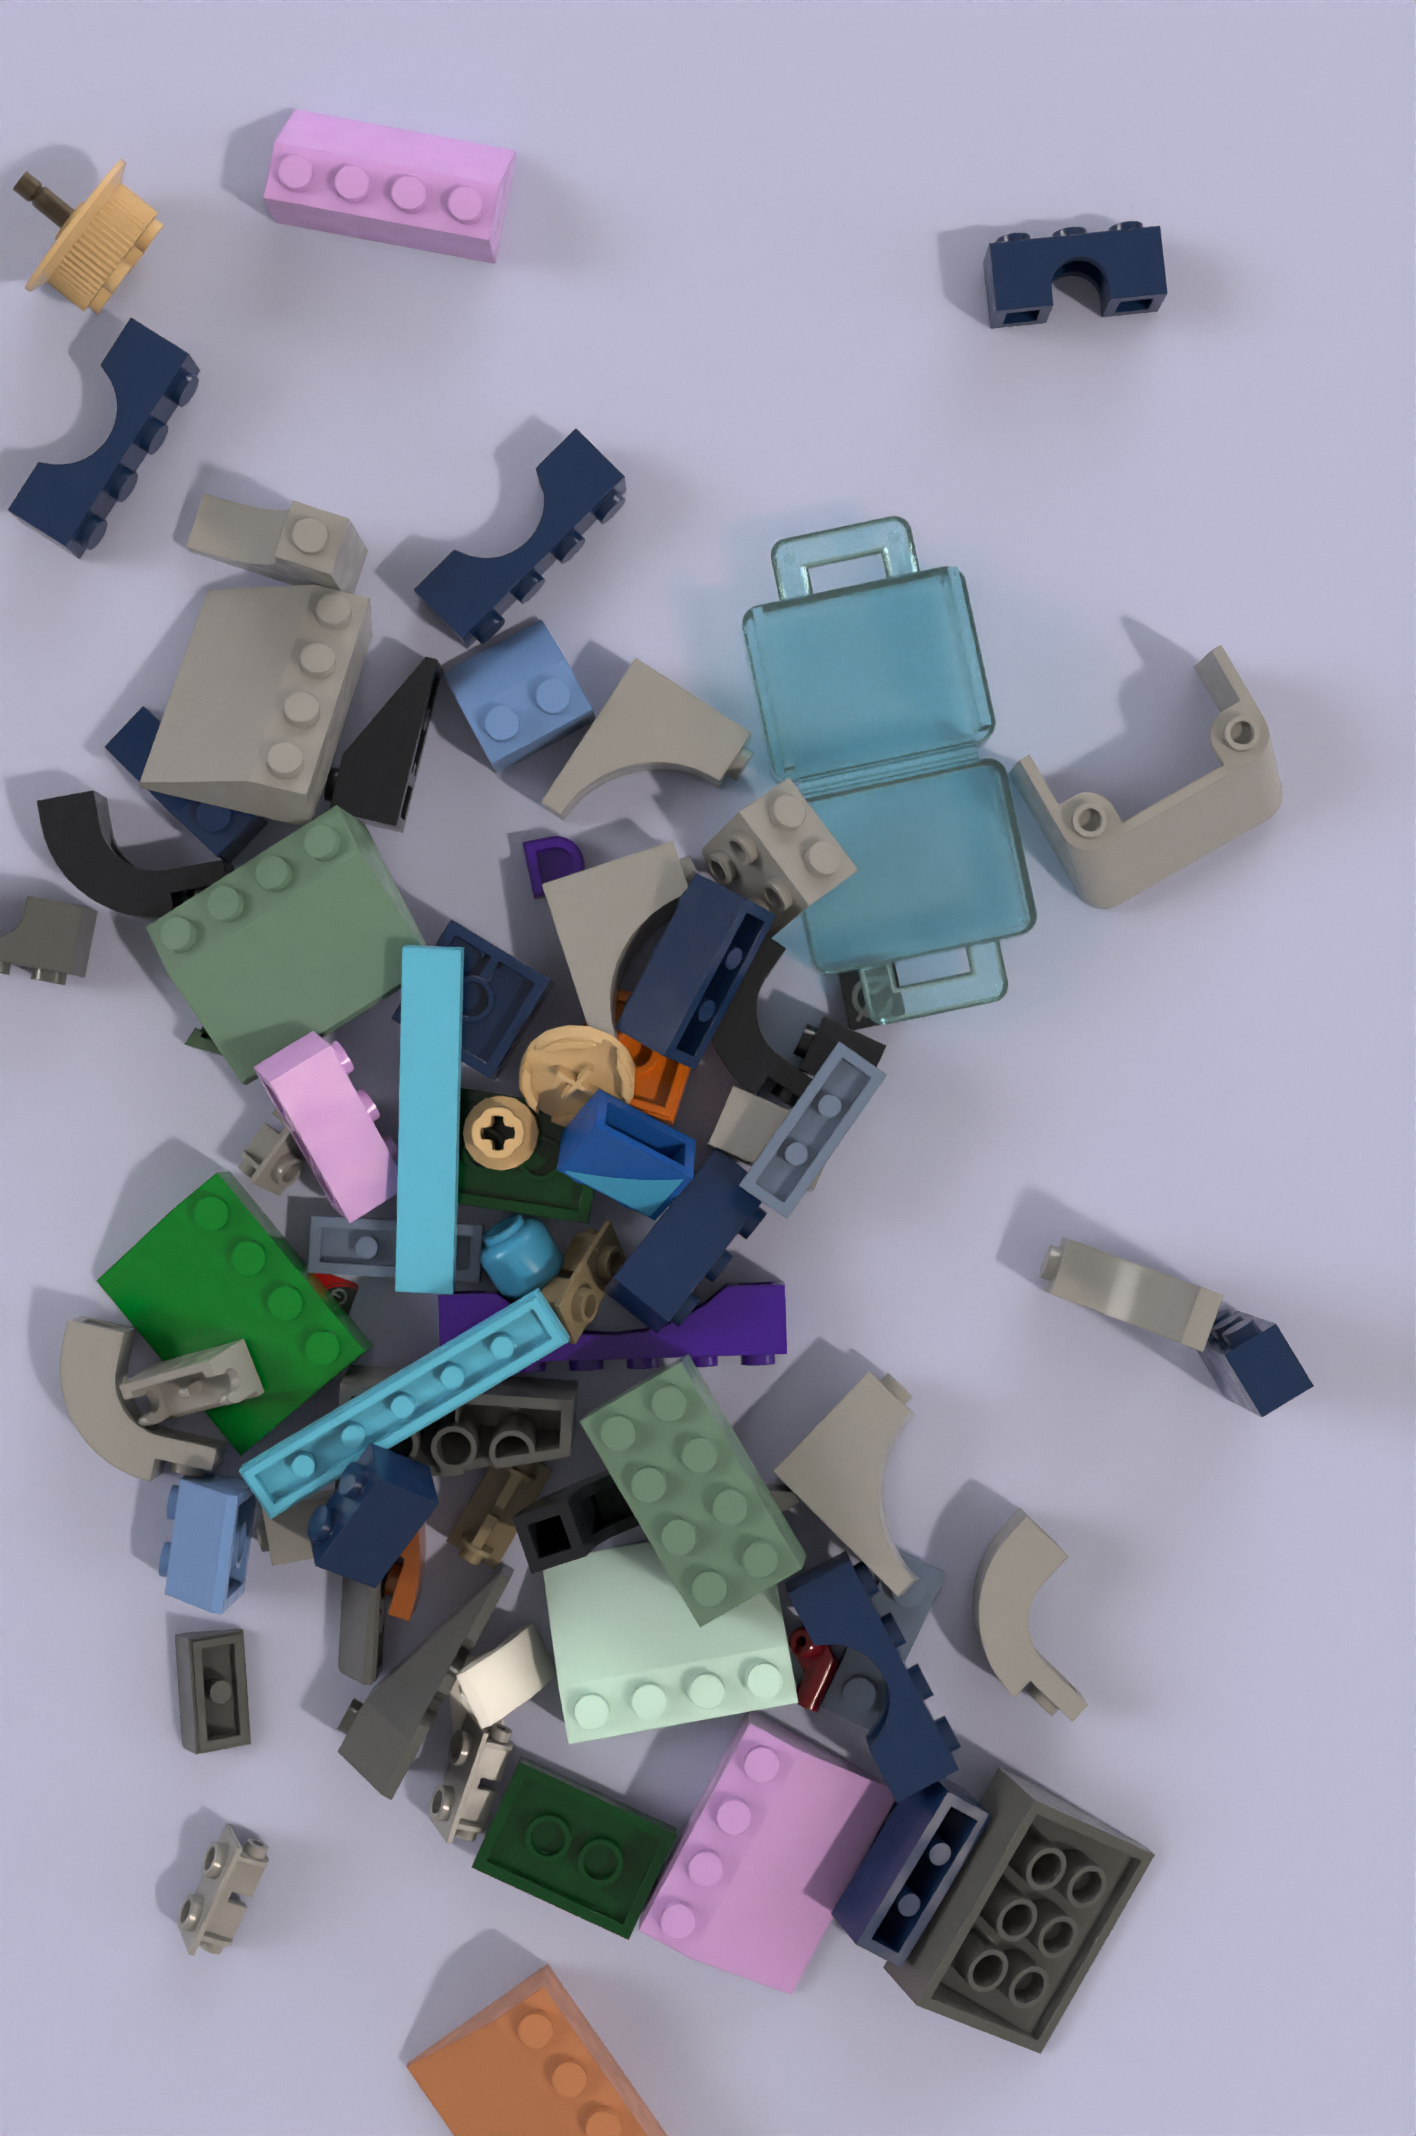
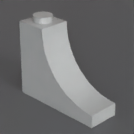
[186,493,368,594]
[541,658,754,821]
[542,841,696,1041]
[1039,1237,1224,1352]
[773,1371,919,1596]

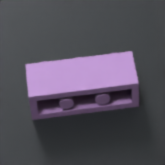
[253,1031,398,1223]

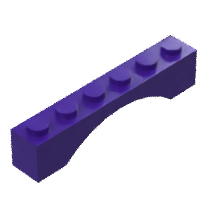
[438,1281,787,1373]

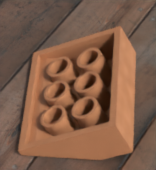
[407,1964,668,2136]

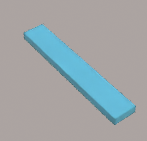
[395,945,464,1295]
[239,1288,570,1519]

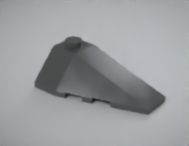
[337,1564,514,1800]

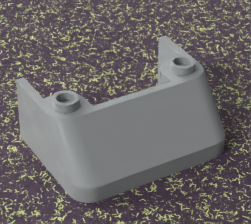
[1009,645,1283,909]

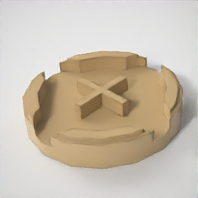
[519,1025,636,1127]

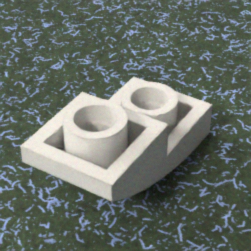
[456,1622,557,1729]

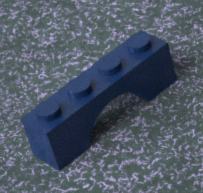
[8,317,200,559]
[414,428,627,649]
[785,1551,961,1803]

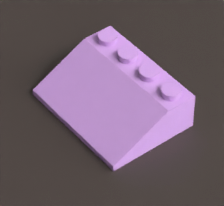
[639,1711,895,1995]

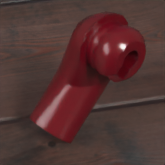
[789,1625,838,1713]

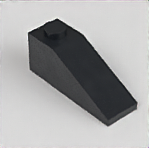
[324,657,443,833]

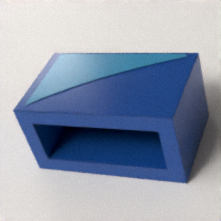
[557,1089,696,1221]

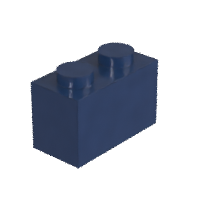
[307,1443,439,1588]

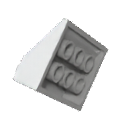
[140,585,373,826]

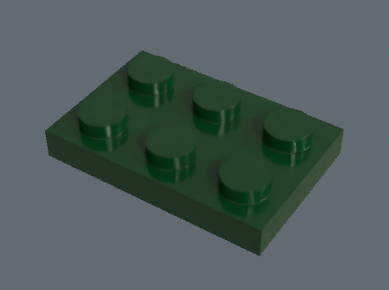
[458,1088,594,1224]
[471,1756,677,1940]

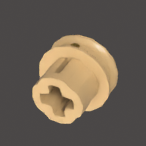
[463,1095,539,1171]

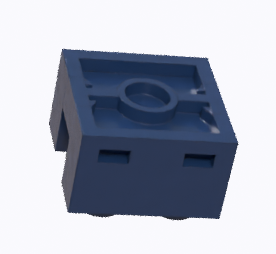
[391,919,555,1080]

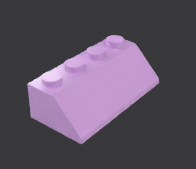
[263,109,516,264]

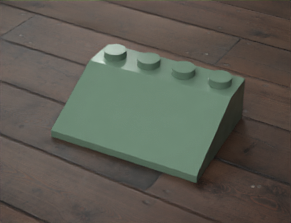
[146,805,427,1085]

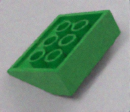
[96,1171,374,1456]

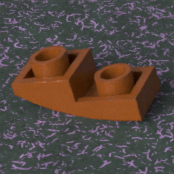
[383,1523,426,1621]

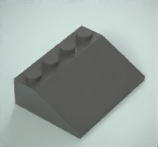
[883,1767,1155,2054]

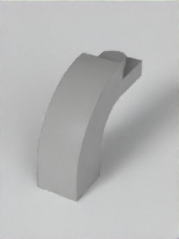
[60,1316,228,1481]
[973,1508,1088,1722]

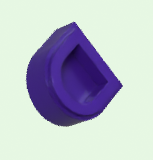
[522,836,585,900]

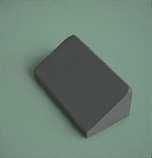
[338,1573,387,1685]
[175,1629,251,1755]

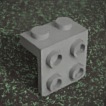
[702,777,858,938]

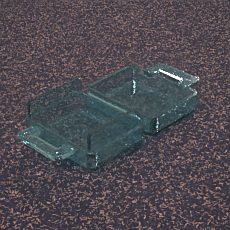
[741,516,1037,1025]

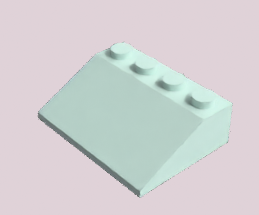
[543,1540,798,1744]

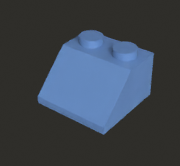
[443,620,595,773]
[159,1473,257,1614]

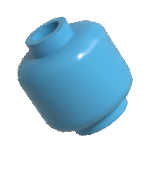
[479,1214,564,1300]

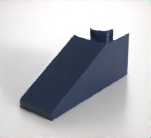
[105,706,268,863]

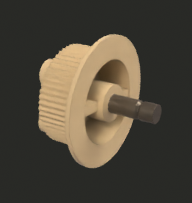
[13,159,164,314]

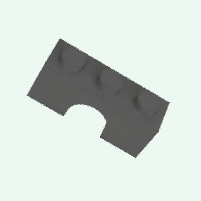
[0,896,98,985]

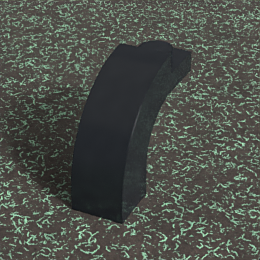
[37,790,234,921]
[711,935,812,1108]
[512,1470,640,1574]

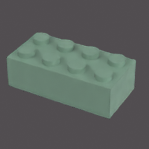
[579,1354,807,1627]

